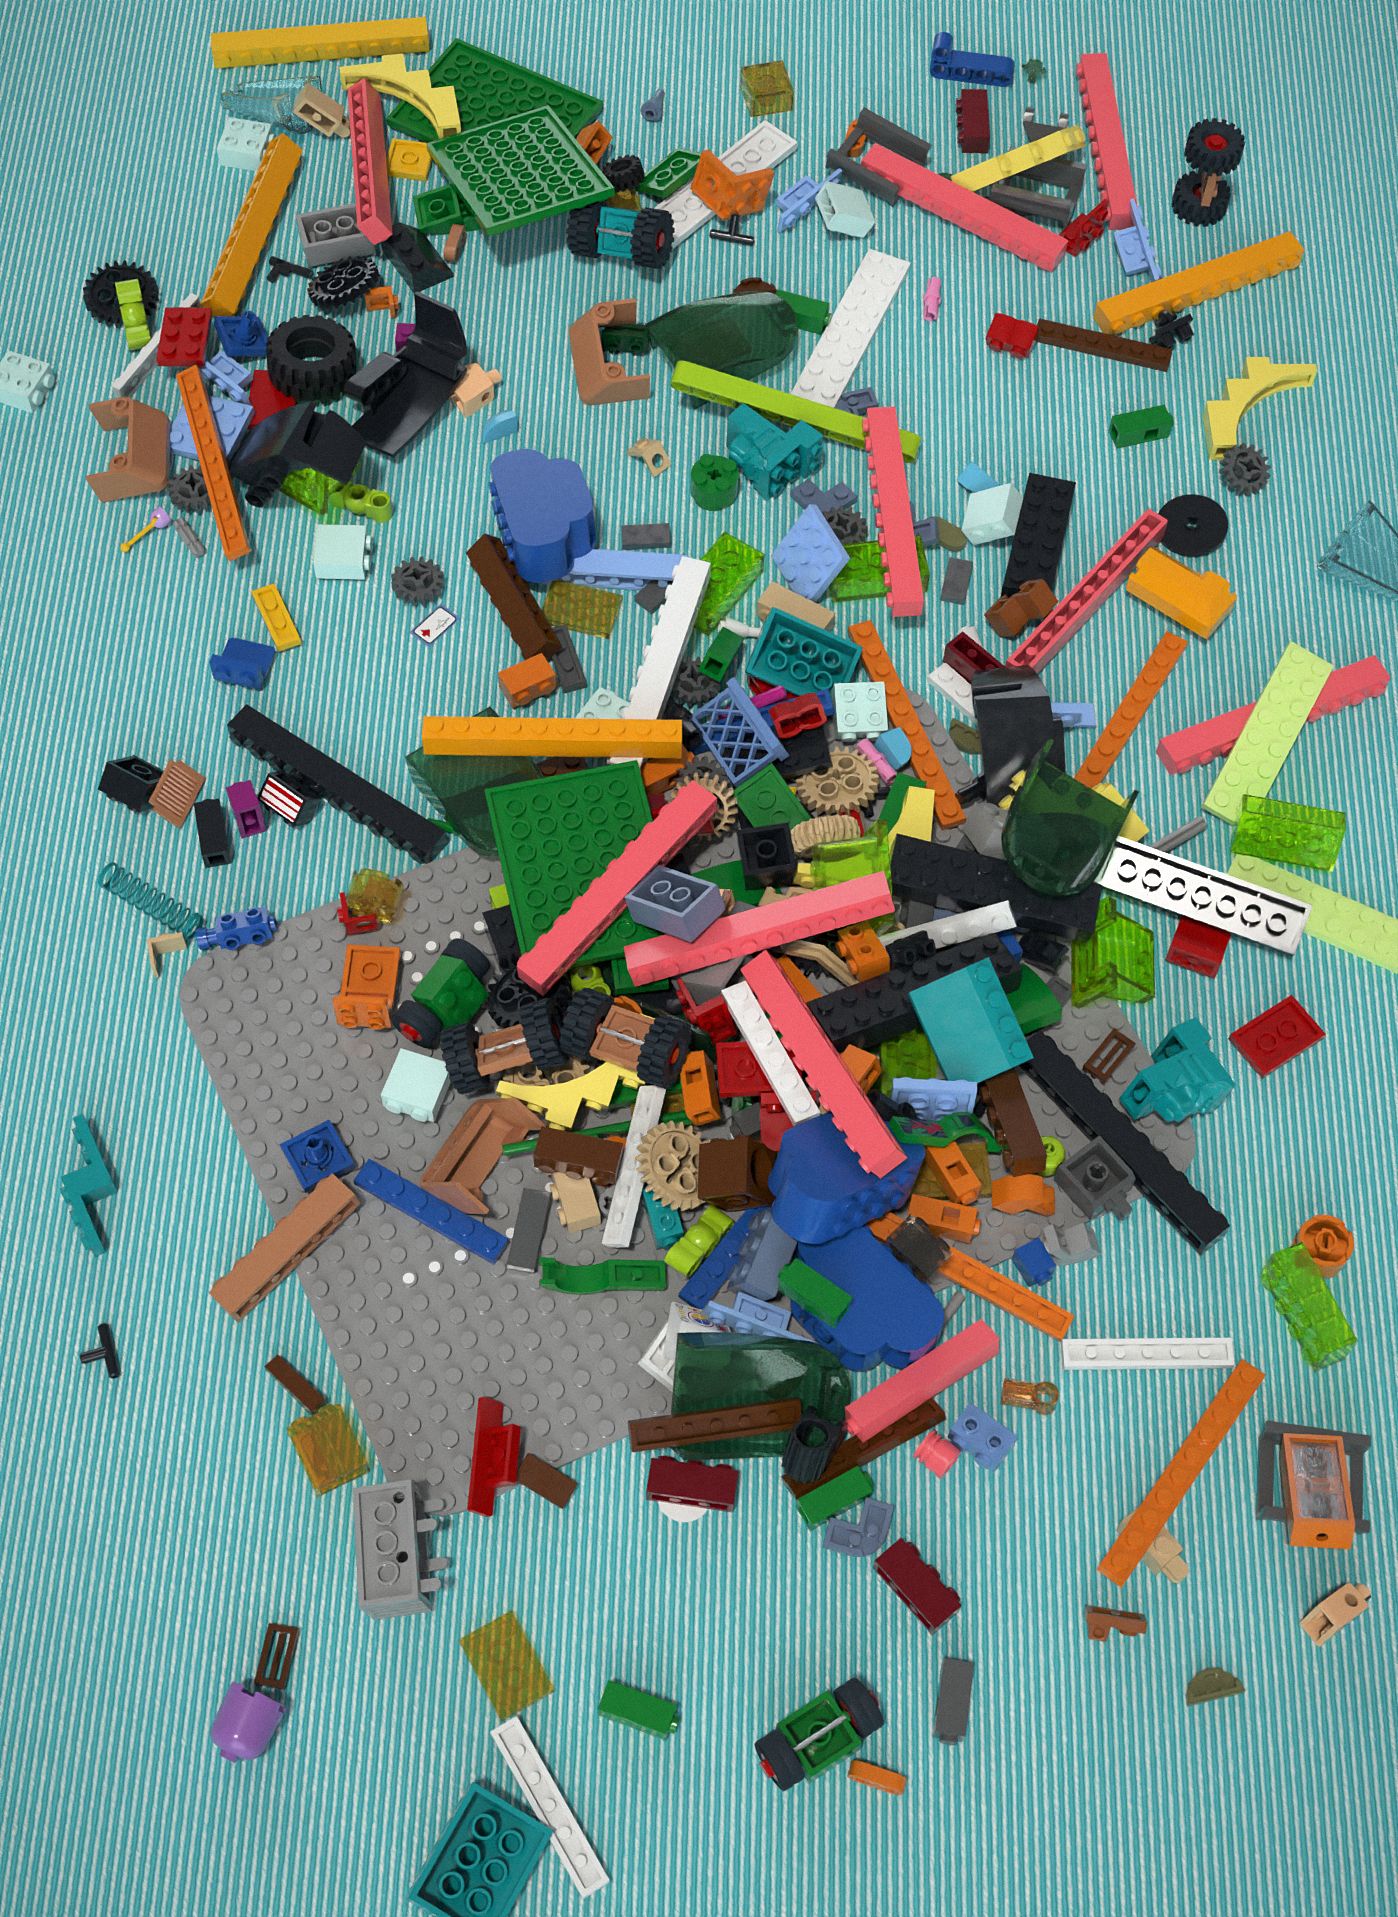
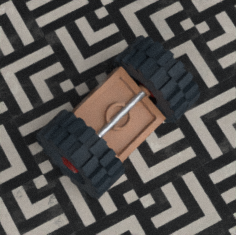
[1172,118,1245,227]
[560,988,692,1089]
[440,998,569,1095]

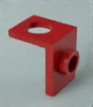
[337,892,378,935]

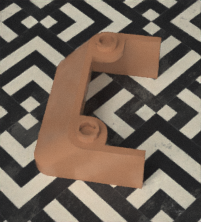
[569,298,650,406]
[86,397,171,503]
[419,1098,546,1214]

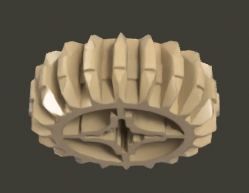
[668,772,738,841]
[791,814,861,859]

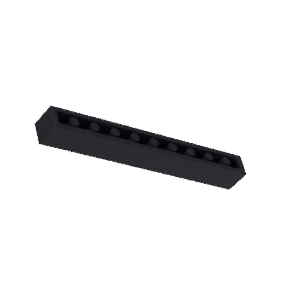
[227,704,447,864]
[1018,1030,1230,1255]

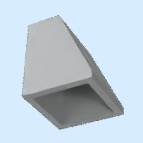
[671,954,758,1021]

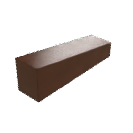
[264,1354,327,1418]

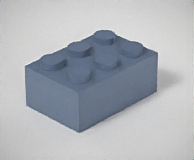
[624,865,726,942]
[727,1208,798,1301]

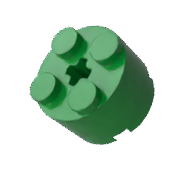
[690,454,739,511]

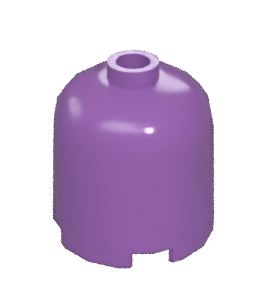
[210,1681,287,1763]

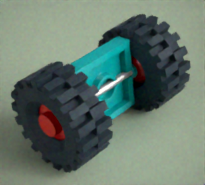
[566,201,675,269]

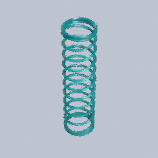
[98,862,204,940]

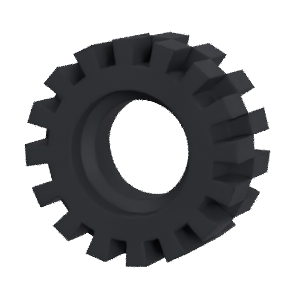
[602,155,645,192]

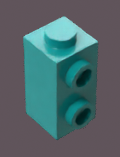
[642,1188,684,1250]

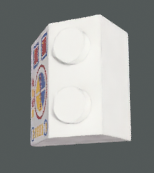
[663,1302,733,1371]

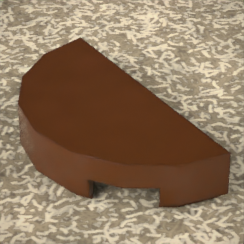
[733,277,777,303]

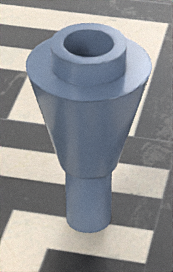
[641,89,665,122]

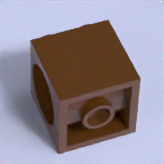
[697,1135,776,1211]

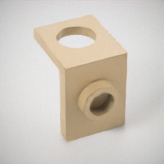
[626,438,671,477]
[147,932,187,978]

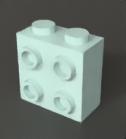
[217,117,276,171]
[815,181,875,238]
[0,350,55,413]
[961,483,1023,545]
[313,524,372,580]
[831,682,888,742]
[575,687,630,719]
[381,1048,451,1122]

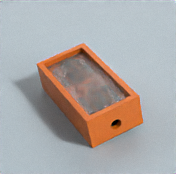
[1279,1433,1355,1549]

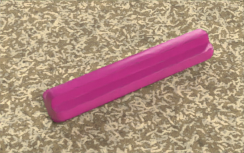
[718,686,787,720]

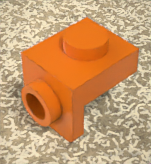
[364,286,399,318]

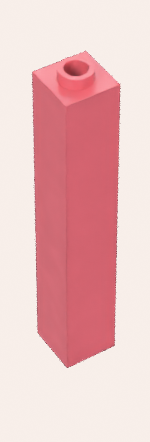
[844,1319,999,1443]

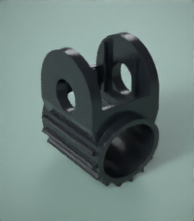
[781,1405,848,1484]

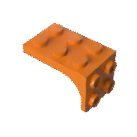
[333,944,401,1030]

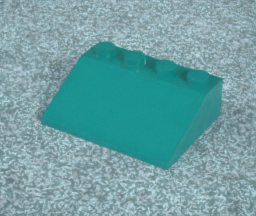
[745,607,863,701]
[907,957,1034,1083]
[404,1782,553,1917]

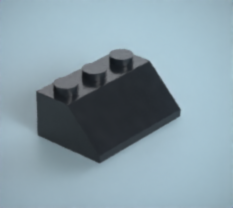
[381,222,454,293]

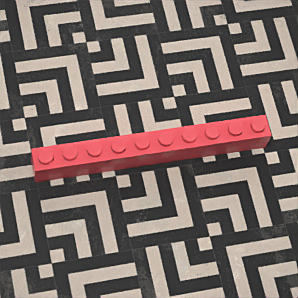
[1076,53,1137,230]
[347,78,393,245]
[861,143,1068,273]
[862,407,924,617]
[1005,508,1168,674]
[1156,655,1391,776]
[516,780,718,996]
[624,871,895,987]
[740,950,908,1179]

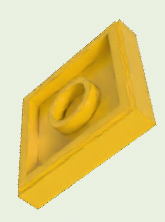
[386,138,433,182]

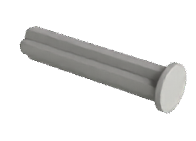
[1148,817,1207,853]

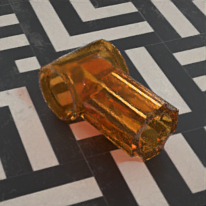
[1000,1378,1059,1415]

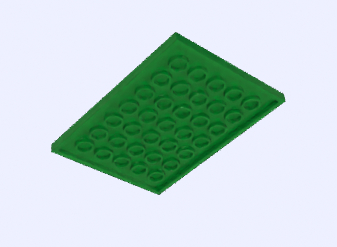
[386,38,604,143]
[426,105,615,236]
[484,760,666,968]

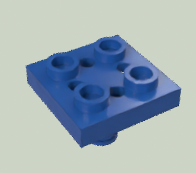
[214,311,268,357]
[280,1120,355,1193]

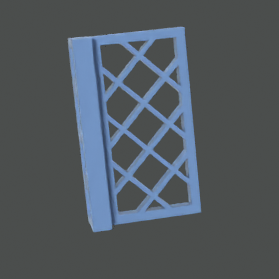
[691,677,790,788]

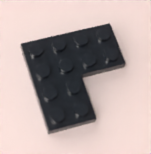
[725,724,833,829]

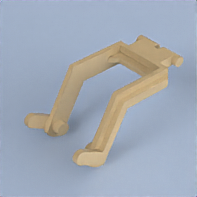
[757,886,906,987]

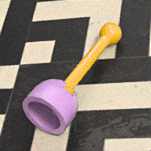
[120,507,172,552]

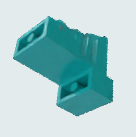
[726,403,823,501]
[1119,1017,1236,1122]

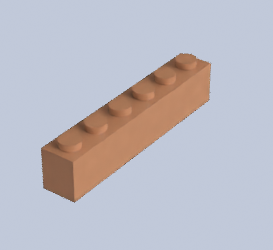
[208,1173,361,1323]

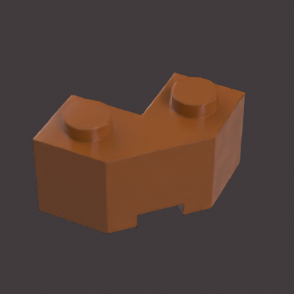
[984,579,1059,637]

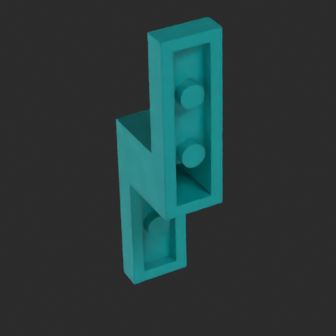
[59,1114,117,1257]

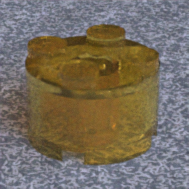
[345,869,404,924]

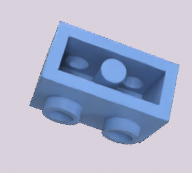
[947,1402,1018,1472]

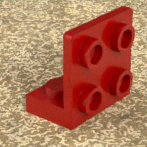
[1058,199,1109,257]
[1165,917,1231,979]
[675,978,737,1048]
[758,1091,817,1152]

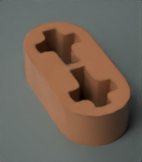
[444,224,466,263]

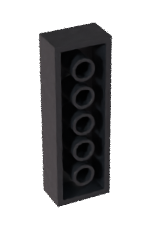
[1000,473,1076,598]

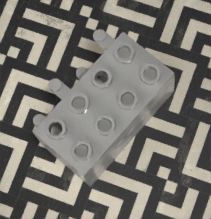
[353,1479,448,1620]

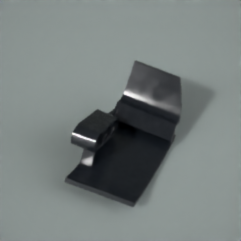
[344,292,467,458]
[228,401,367,507]
[971,665,1066,822]

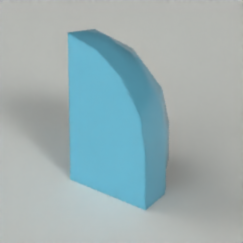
[481,410,518,444]
[957,461,1000,493]
[874,727,911,770]

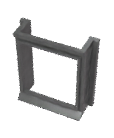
[825,107,932,208]
[990,147,1087,227]
[1256,1420,1371,1535]

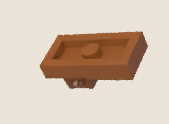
[1083,1605,1148,1642]

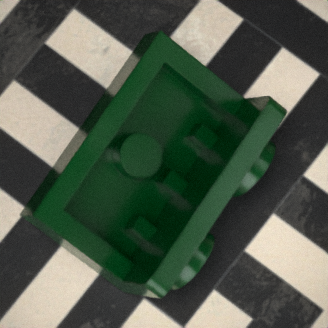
[602,324,651,353]

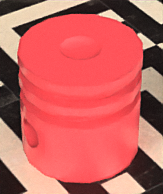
[913,1429,962,1479]

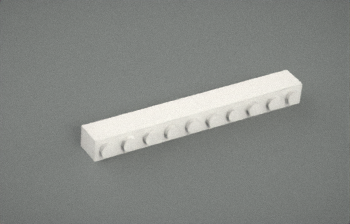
[607,556,711,773]

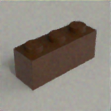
[533,1126,623,1185]

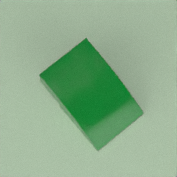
[413,184,482,234]
[691,860,783,907]
[1006,964,1062,1035]

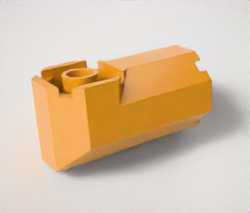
[1125,547,1237,640]

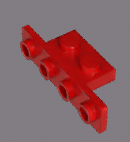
[467,1396,521,1517]

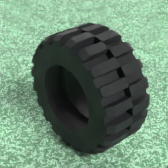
[266,315,357,402]

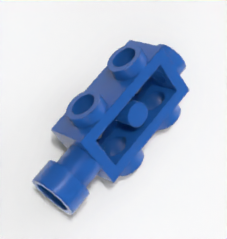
[195,906,278,950]

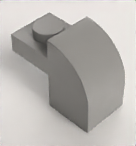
[1043,1223,1101,1266]

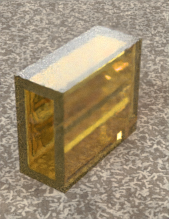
[286,1403,370,1498]

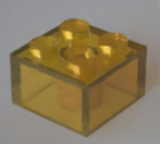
[740,60,794,117]

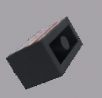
[257,771,321,827]

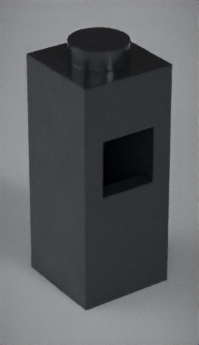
[194,799,231,868]

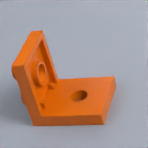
[690,149,775,220]

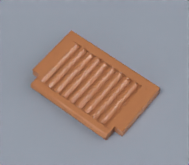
[148,760,205,828]

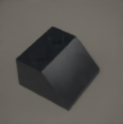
[98,755,164,812]
[736,822,797,891]

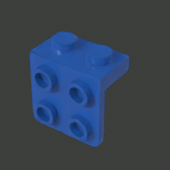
[209,638,276,690]

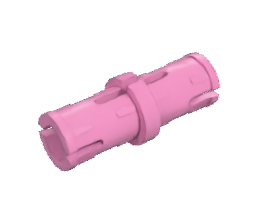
[923,277,941,321]
[856,738,897,785]

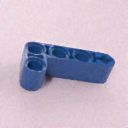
[930,32,1015,87]

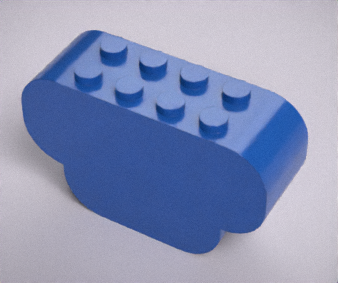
[488,449,597,583]
[768,1111,925,1244]
[790,1224,944,1372]

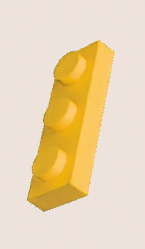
[251,583,301,652]

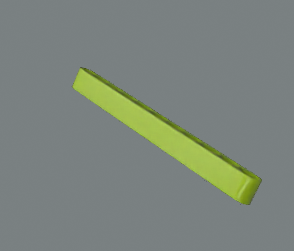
[670,361,921,463]

